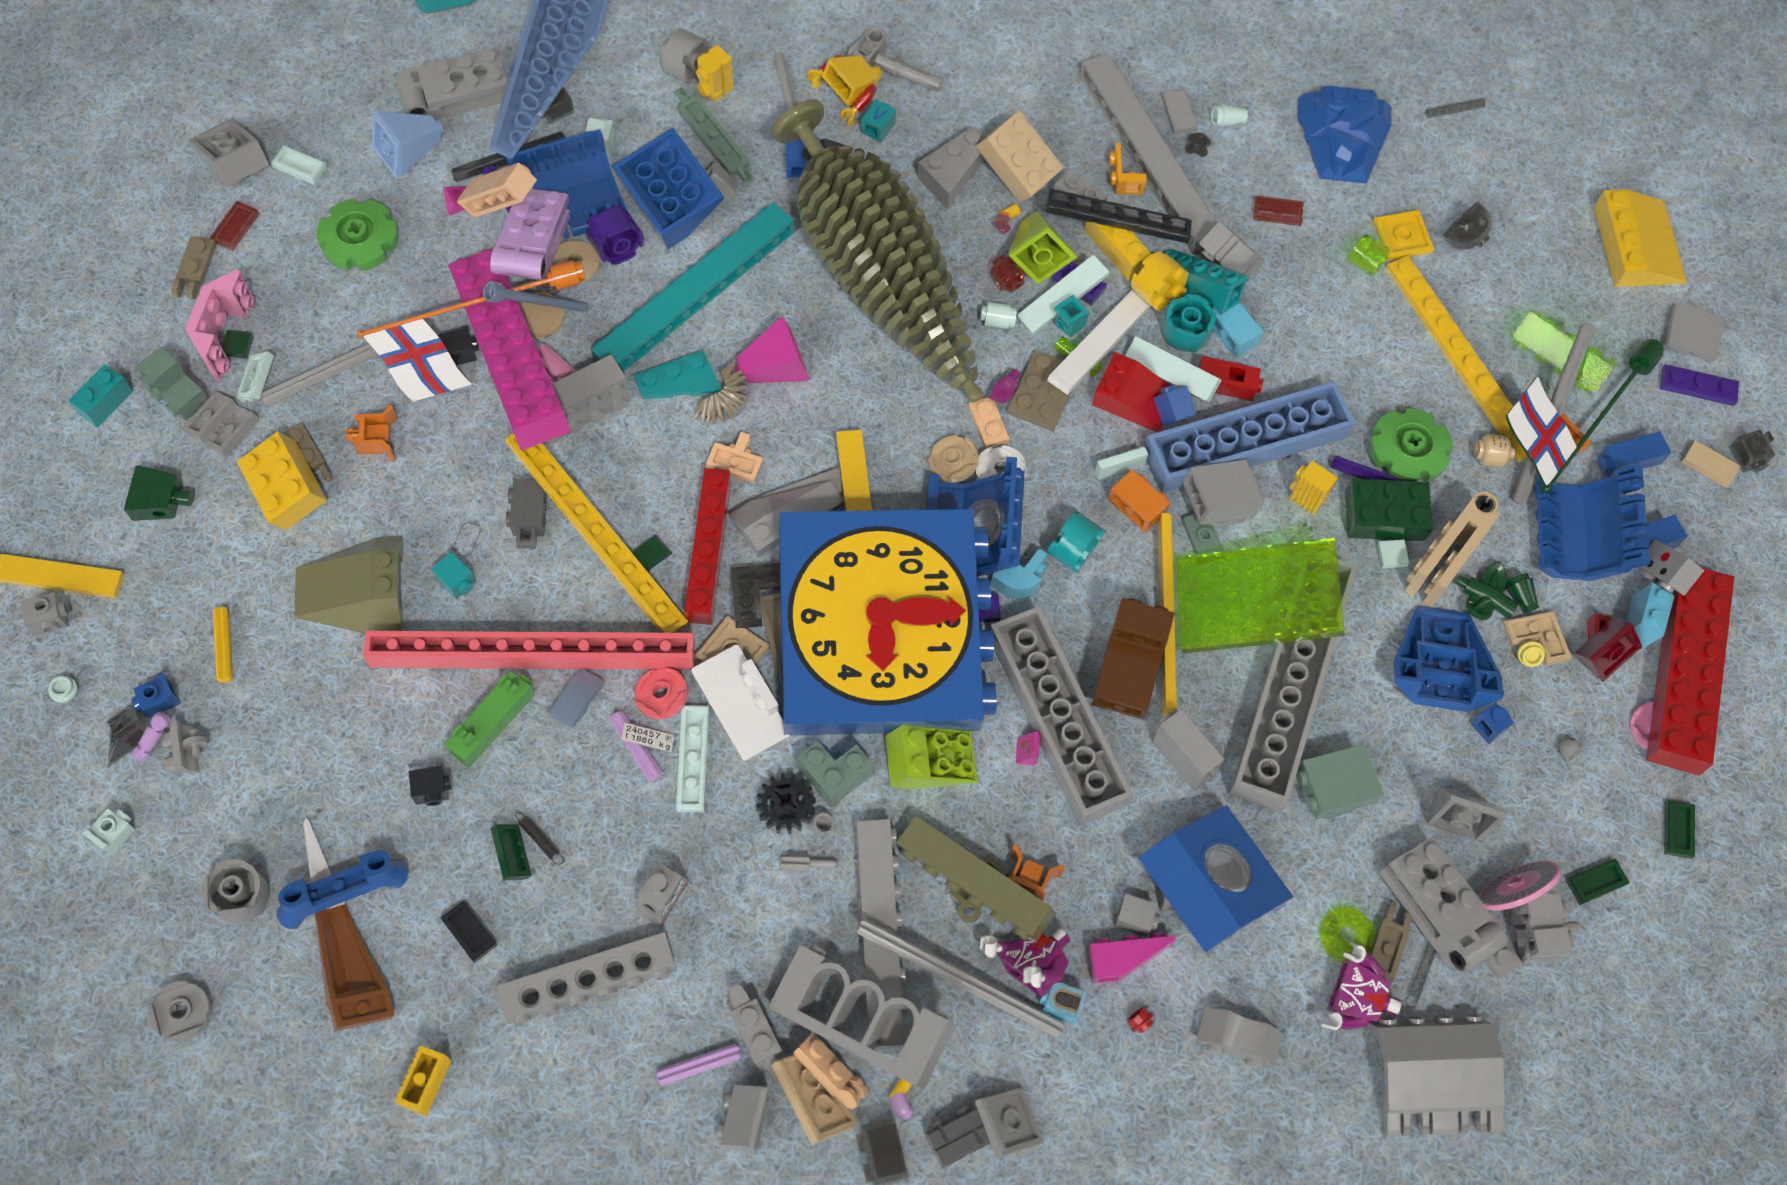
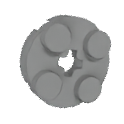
[149,981,212,1042]

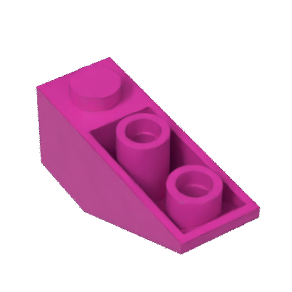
[1087,933,1176,984]

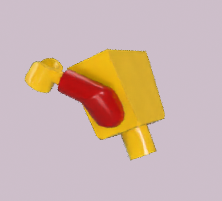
[807,55,882,127]

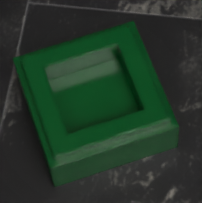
[222,330,254,359]

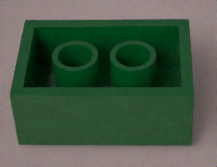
[1345,479,1433,541]

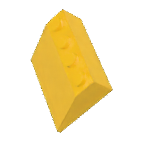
[1594,189,1687,287]

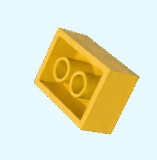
[237,431,327,530]

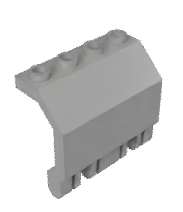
[1370,1014,1505,1137]

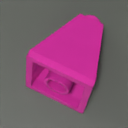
[734,317,810,384]

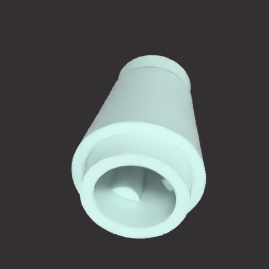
[1211,104,1248,128]

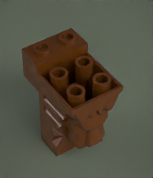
[1091,598,1175,720]

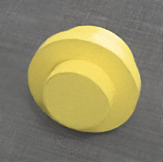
[1517,641,1545,667]

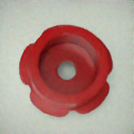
[1127,1007,1154,1033]

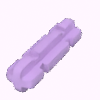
[132,712,170,762]

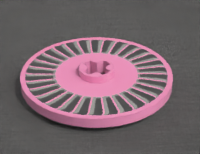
[1479,861,1562,910]

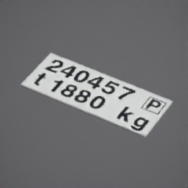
[621,723,674,752]

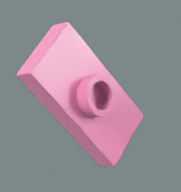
[537,344,576,383]

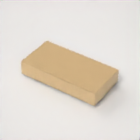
[1681,440,1741,488]

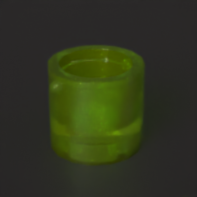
[1348,234,1391,276]

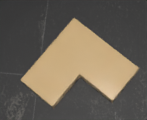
[1502,610,1572,666]

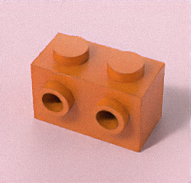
[1108,469,1170,533]

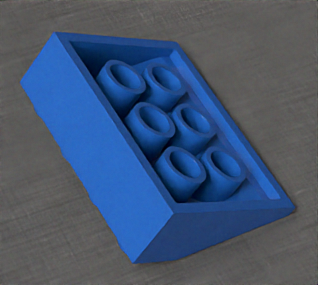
[612,127,724,249]

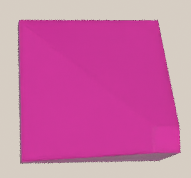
[443,186,466,216]

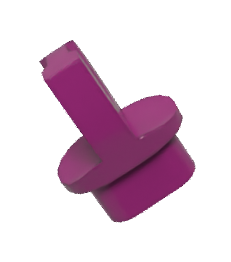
[988,369,1021,404]

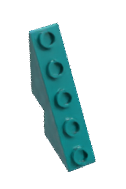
[1163,249,1249,315]

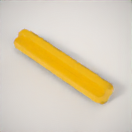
[213,607,233,683]

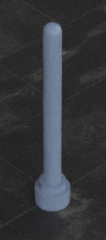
[483,281,589,312]

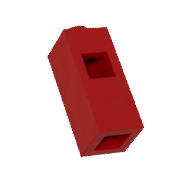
[1198,356,1264,401]

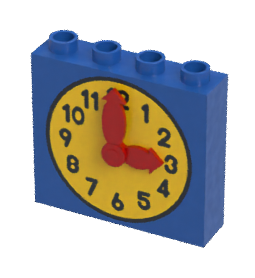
[779,509,997,736]

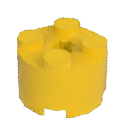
[1131,251,1189,311]

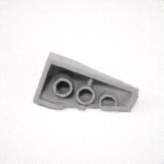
[729,481,844,557]

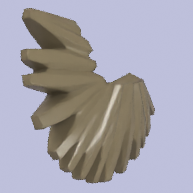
[693,362,749,424]

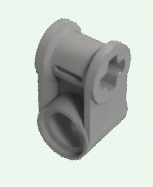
[847,26,886,67]

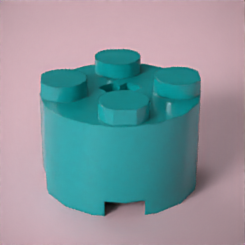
[1162,294,1216,353]
[1046,510,1106,573]

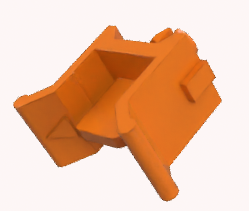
[346,405,398,462]
[1010,845,1065,901]

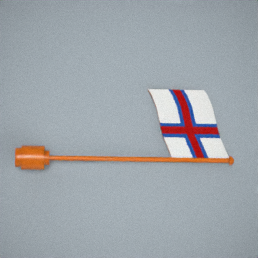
[357,260,586,402]

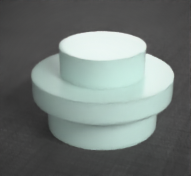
[48,676,78,703]

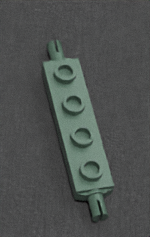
[674,88,753,183]

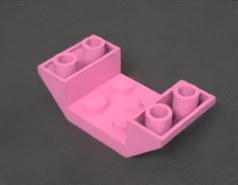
[185,270,254,382]

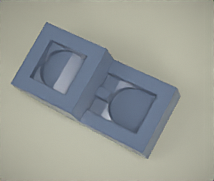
[549,668,604,728]

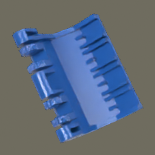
[507,129,628,239]
[1534,465,1650,581]

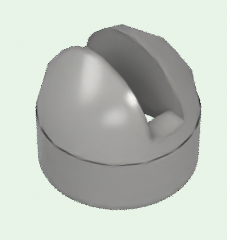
[1559,738,1584,762]
[811,813,835,836]

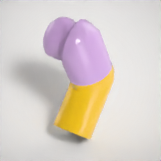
[889,1078,914,1120]

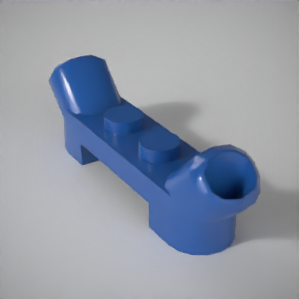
[276,850,408,929]

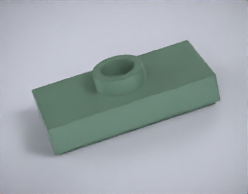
[1182,514,1226,566]

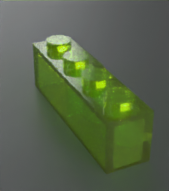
[1512,309,1619,392]

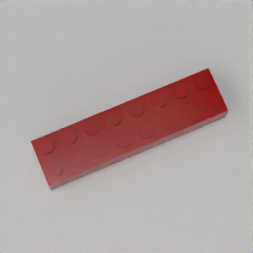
[1646,567,1735,776]

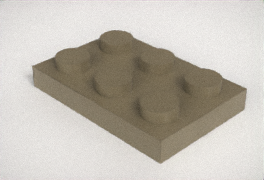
[1007,350,1072,432]

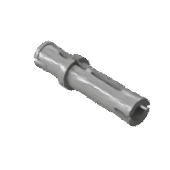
[874,52,944,92]

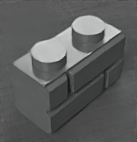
[925,1105,991,1169]

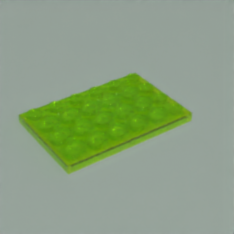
[1176,537,1345,654]

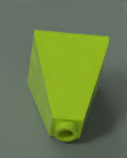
[1008,211,1077,285]

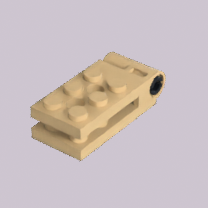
[1405,492,1501,608]

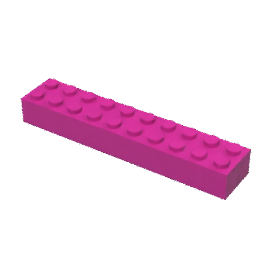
[447,248,571,451]

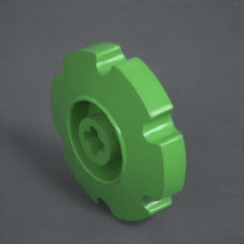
[316,199,399,271]
[1369,408,1453,482]

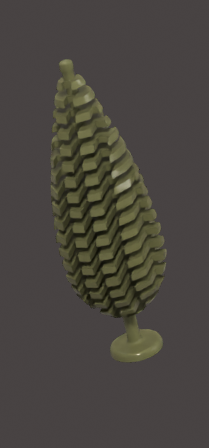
[771,99,984,402]

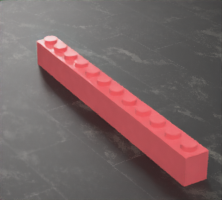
[363,631,695,670]

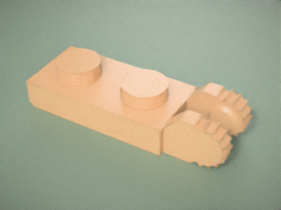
[794,1032,868,1109]

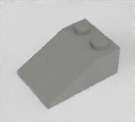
[189,118,269,187]
[1427,787,1507,842]

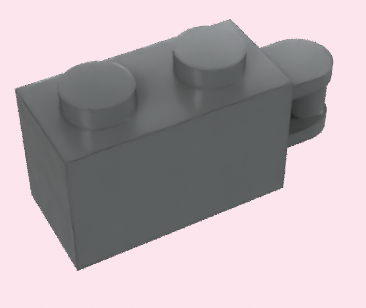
[506,478,548,549]

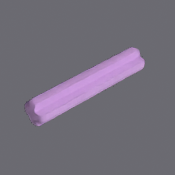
[609,711,662,782]
[656,1044,742,1086]

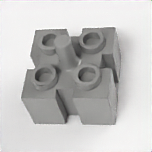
[1199,221,1265,278]
[1509,894,1580,965]

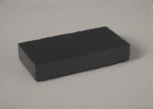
[440,900,498,963]

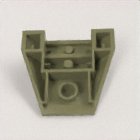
[295,536,403,634]

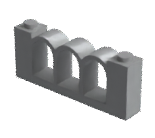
[768,945,956,1090]

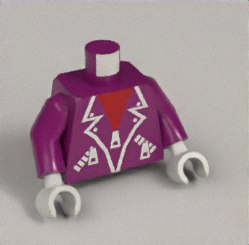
[980,928,1071,998]
[1321,941,1402,1030]

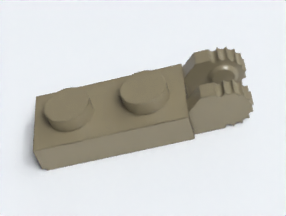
[171,236,217,300]
[282,423,333,482]
[1370,901,1412,983]

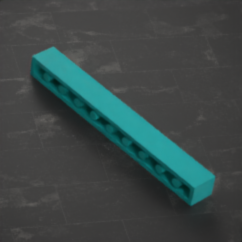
[591,202,794,372]

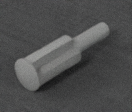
[779,854,837,871]

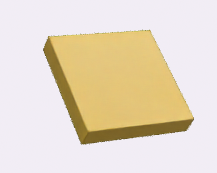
[1372,210,1434,261]

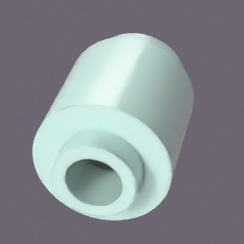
[980,301,1017,329]

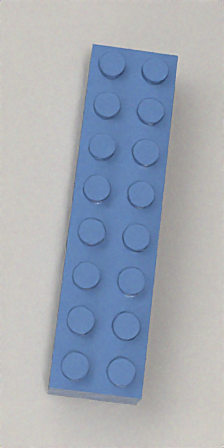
[1144,381,1356,493]

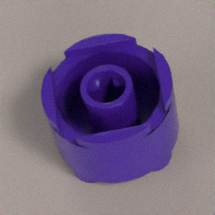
[587,205,644,265]

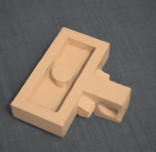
[706,432,763,484]

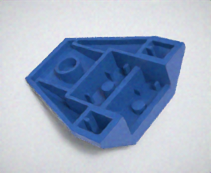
[1393,605,1504,712]

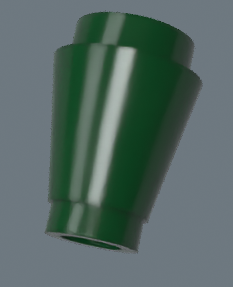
[1508,573,1540,613]

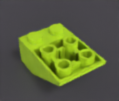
[885,725,978,789]

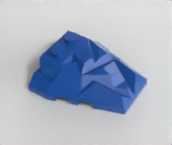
[1297,85,1391,184]

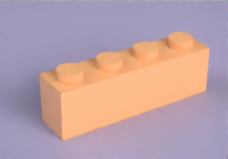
[457,163,537,217]

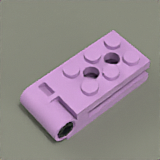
[490,188,570,280]

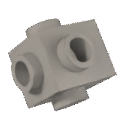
[21,592,69,635]

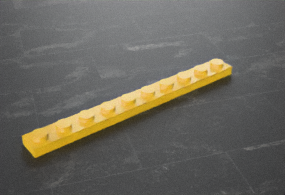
[1386,255,1528,462]
[505,433,688,633]

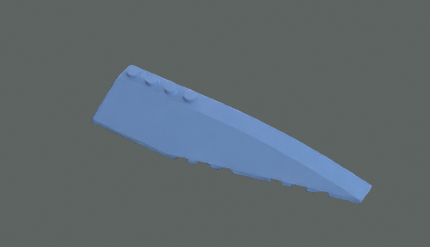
[489,0,608,159]

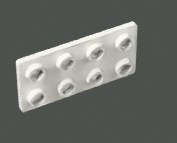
[691,645,790,761]

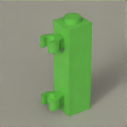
[444,671,534,768]

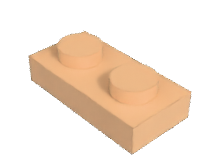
[968,398,1009,449]

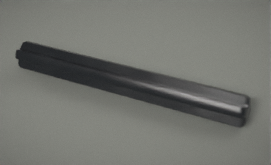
[451,131,565,182]

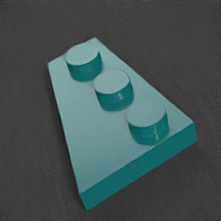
[633,350,722,400]

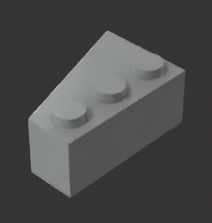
[917,126,986,210]

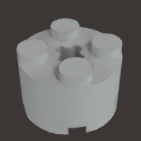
[659,28,713,84]
[202,859,269,923]

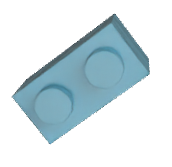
[1212,303,1264,358]
[1626,582,1674,648]

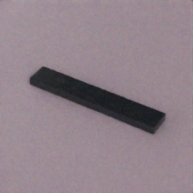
[1045,188,1192,244]

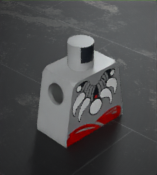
[637,863,689,927]

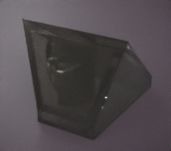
[107,704,147,768]

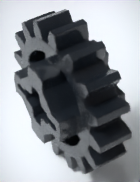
[756,773,816,834]

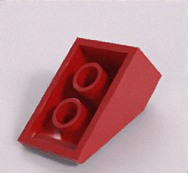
[1092,352,1171,433]

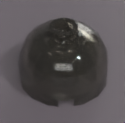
[1443,202,1493,250]

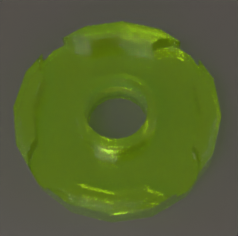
[1318,907,1376,963]

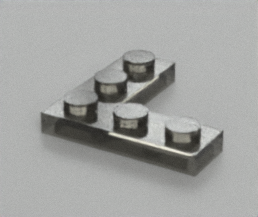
[731,563,780,629]

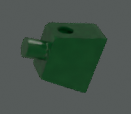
[124,465,194,521]

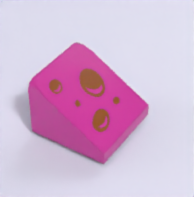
[1015,731,1040,766]

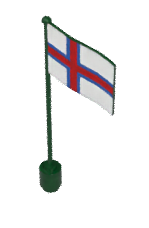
[1505,339,1664,494]

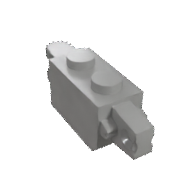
[728,984,783,1084]

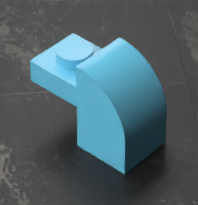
[991,549,1048,599]

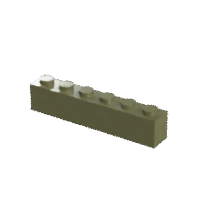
[896,816,1056,942]

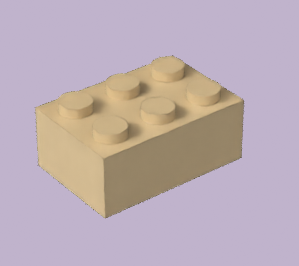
[975,110,1064,203]

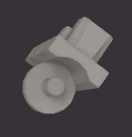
[161,720,208,774]

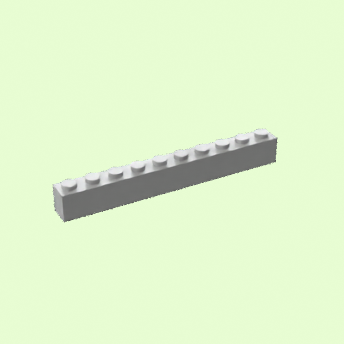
[1080,53,1218,255]

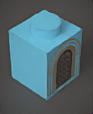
[1040,983,1086,1024]

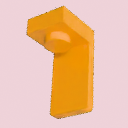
[1109,142,1147,195]

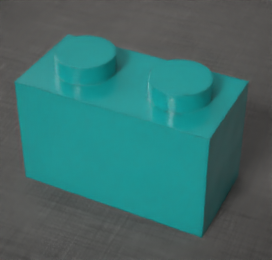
[68,364,133,428]

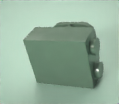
[1296,744,1384,819]

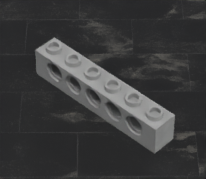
[497,932,676,1026]

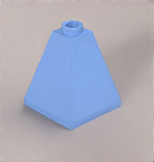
[372,111,444,179]

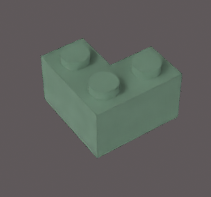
[136,346,208,421]
[796,741,874,807]

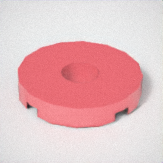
[634,667,689,719]

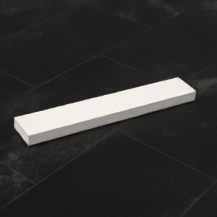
[1047,290,1151,395]

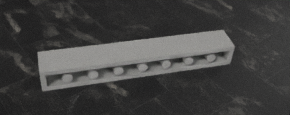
[856,819,909,1051]

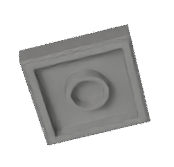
[975,1086,1044,1159]

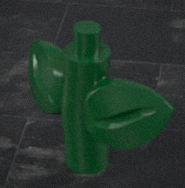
[1455,561,1519,620]

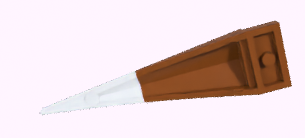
[303,819,395,1032]

